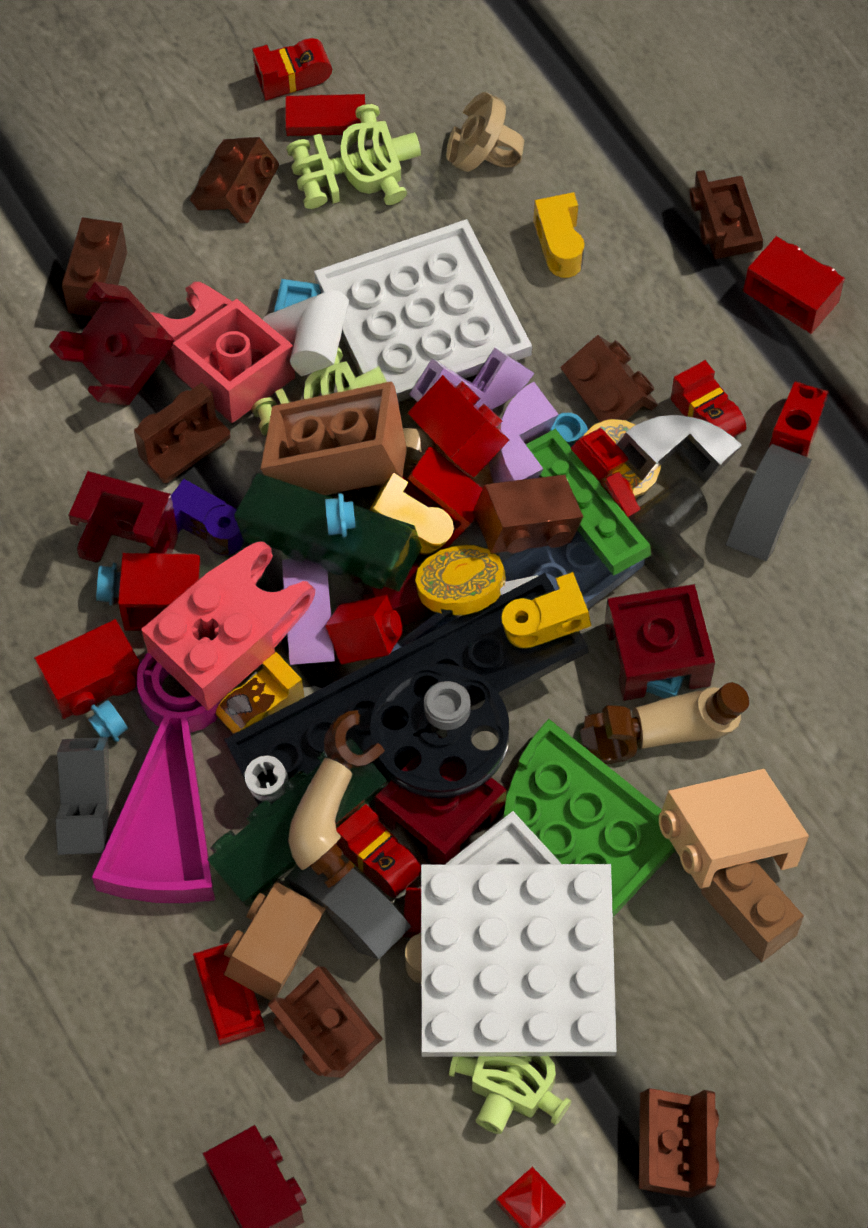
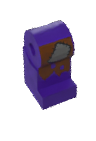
[171,479,244,555]

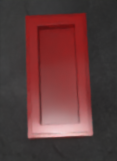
[286,94,365,136]
[193,943,265,1045]

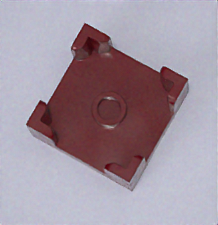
[49,281,175,405]
[68,471,179,563]
[604,584,715,701]
[375,734,507,865]

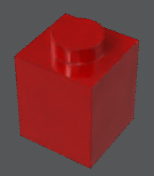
[325,595,402,664]

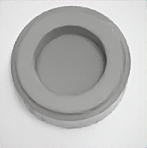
[424,681,470,730]

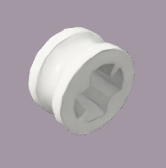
[245,756,289,802]

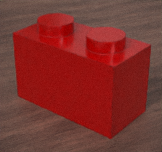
[743,236,845,334]
[408,375,510,478]
[34,619,140,719]

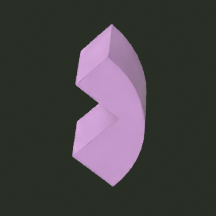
[409,347,534,409]
[489,382,559,483]
[282,556,335,665]

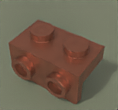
[190,137,279,223]
[689,170,763,259]
[560,335,658,422]
[134,383,231,483]
[268,966,383,1078]
[639,1088,719,1198]

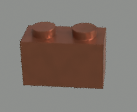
[62,217,127,317]
[473,475,583,554]

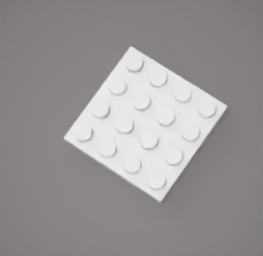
[314,219,532,402]
[421,864,617,1057]

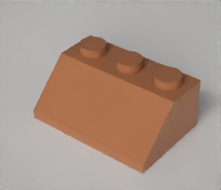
[260,381,407,503]

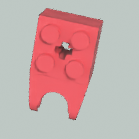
[150,281,295,423]
[141,541,315,711]

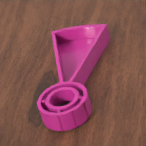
[92,653,229,904]

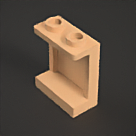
[659,769,809,889]

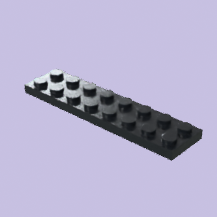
[224,573,589,821]

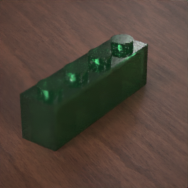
[234,473,422,591]
[207,738,388,907]

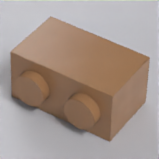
[701,861,804,963]
[224,881,325,1001]

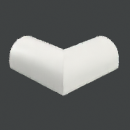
[263,290,349,377]

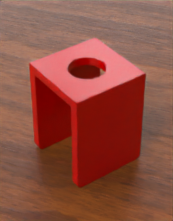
[402,447,483,553]
[118,553,201,631]

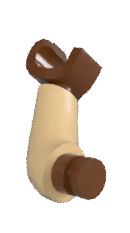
[580,682,749,764]
[288,710,385,888]

